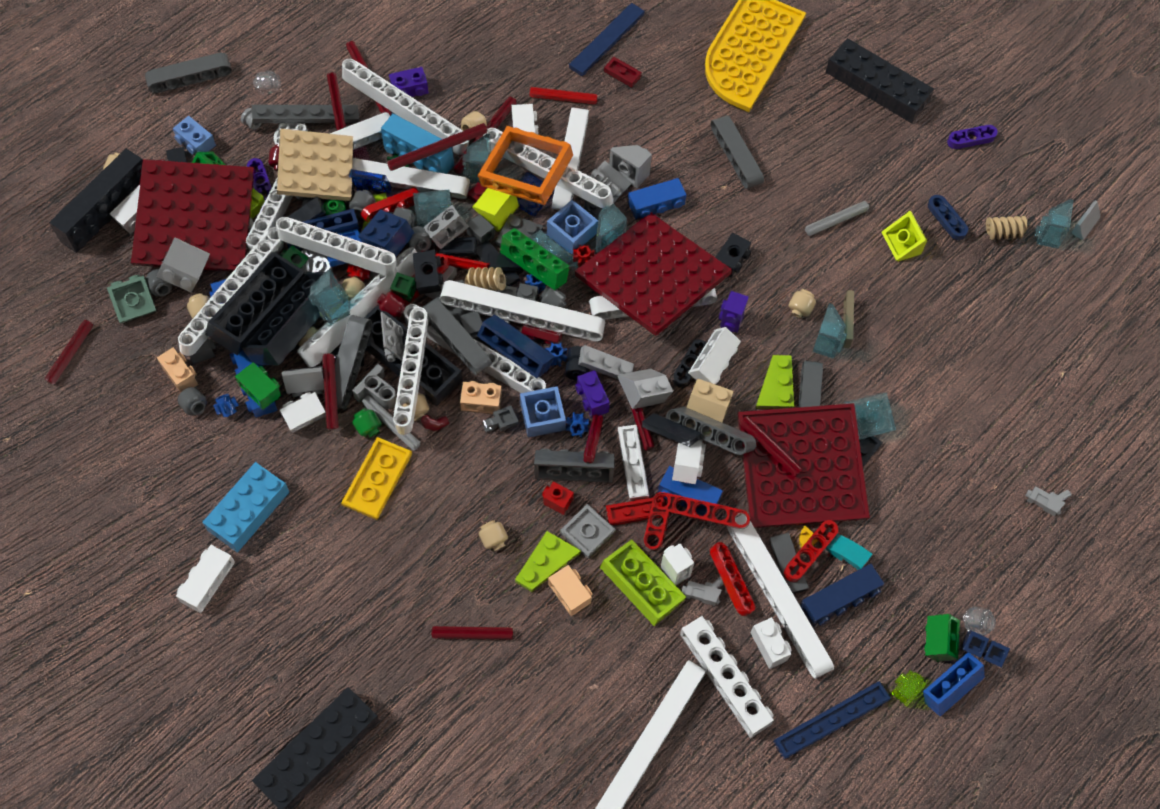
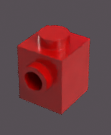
[542,481,574,515]

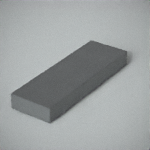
[769,533,808,594]

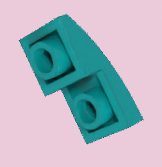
[825,534,873,570]

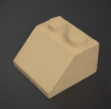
[687,378,734,430]

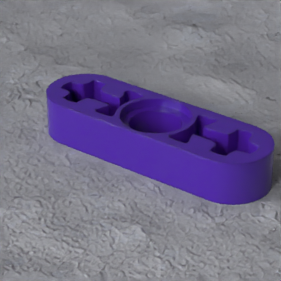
[947,125,998,149]
[247,158,272,201]

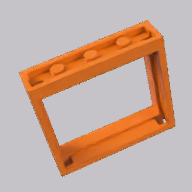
[478,126,573,205]

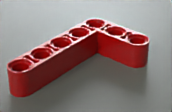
[644,492,750,550]

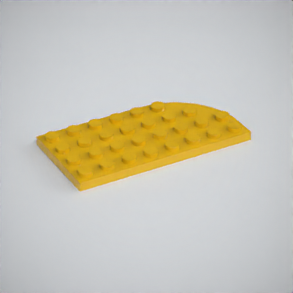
[705,0,806,112]

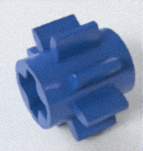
[525,274,546,295]
[545,343,567,367]
[213,394,239,417]
[566,412,589,437]

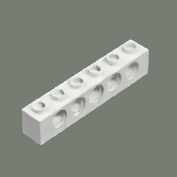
[680,616,774,739]

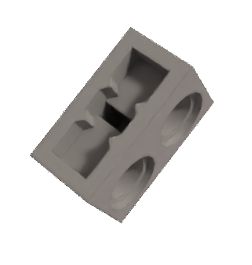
[424,205,469,249]

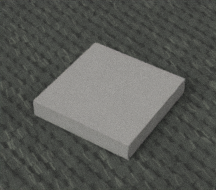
[560,504,616,559]

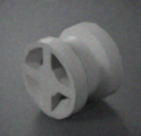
[241,108,262,130]

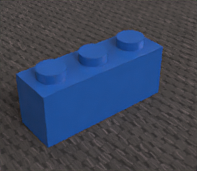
[628,178,686,220]
[658,466,723,516]
[923,652,985,716]

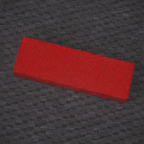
[606,497,666,526]

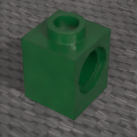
[390,272,417,303]

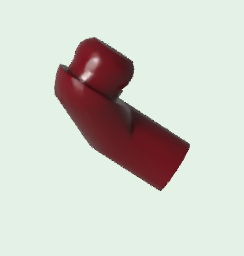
[420,415,450,431]

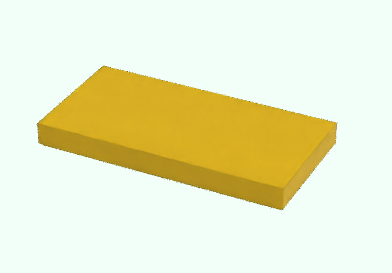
[341,437,412,520]

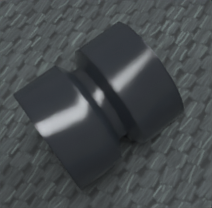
[565,346,590,381]

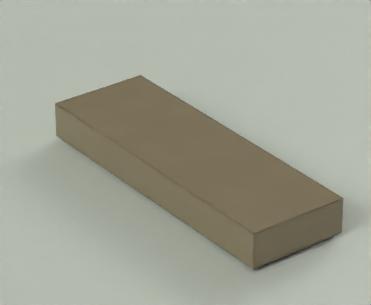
[843,290,854,348]

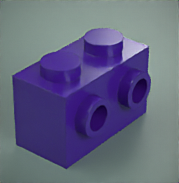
[389,67,429,97]
[719,291,749,333]
[575,370,610,418]

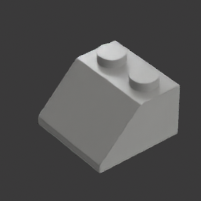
[609,145,652,188]
[156,238,210,293]
[282,366,324,397]
[617,369,673,409]

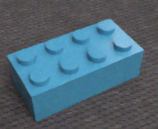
[381,113,454,174]
[202,462,289,553]

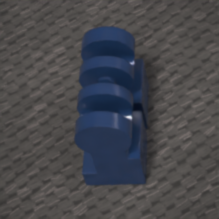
[961,630,1010,668]

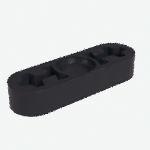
[673,339,707,388]

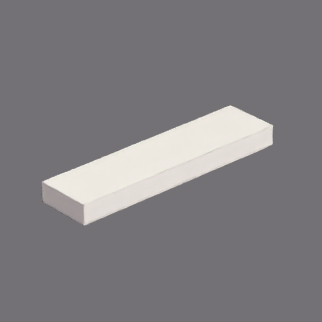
[618,425,649,500]

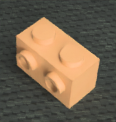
[157,347,198,393]
[460,381,502,414]
[548,565,592,616]

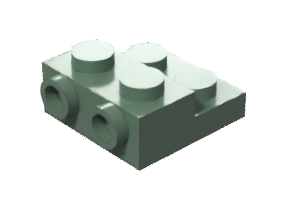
[107,275,157,324]

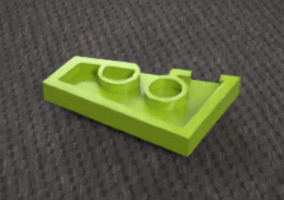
[755,355,794,409]
[515,531,581,592]

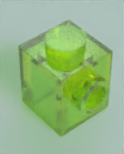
[891,670,927,707]

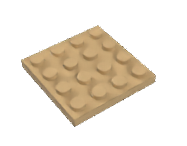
[277,129,353,201]

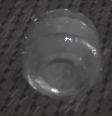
[253,70,281,94]
[963,606,996,635]

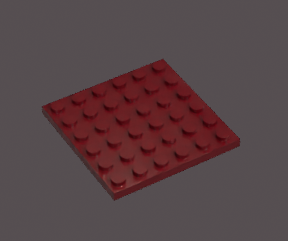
[131,159,255,272]
[575,212,732,336]
[738,403,870,528]

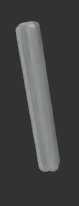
[805,201,869,236]
[362,395,421,451]

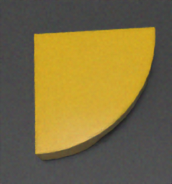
[799,526,819,548]

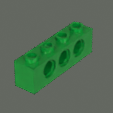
[500,228,569,290]

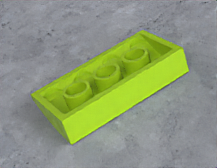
[600,539,686,626]

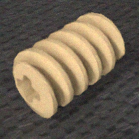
[986,216,1027,240]
[465,267,506,291]

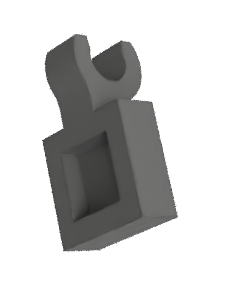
[483,406,519,433]

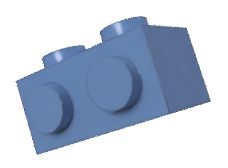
[173,116,216,155]

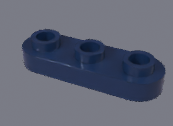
[928,195,968,240]

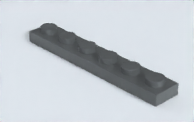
[252,105,359,123]

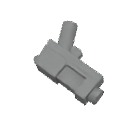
[1025,486,1071,516]
[682,576,724,606]

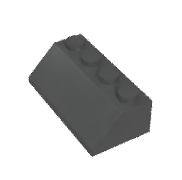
[534,448,614,483]

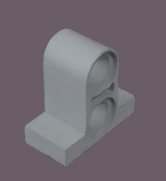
[352,364,397,409]

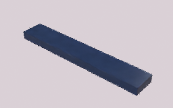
[569,3,645,76]
[773,681,891,760]

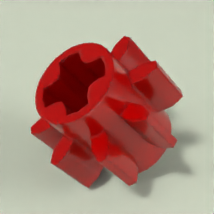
[573,245,595,267]
[347,264,371,282]

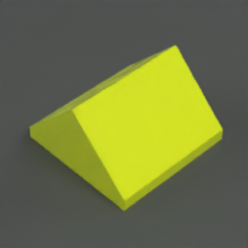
[472,188,519,232]
[882,211,927,262]

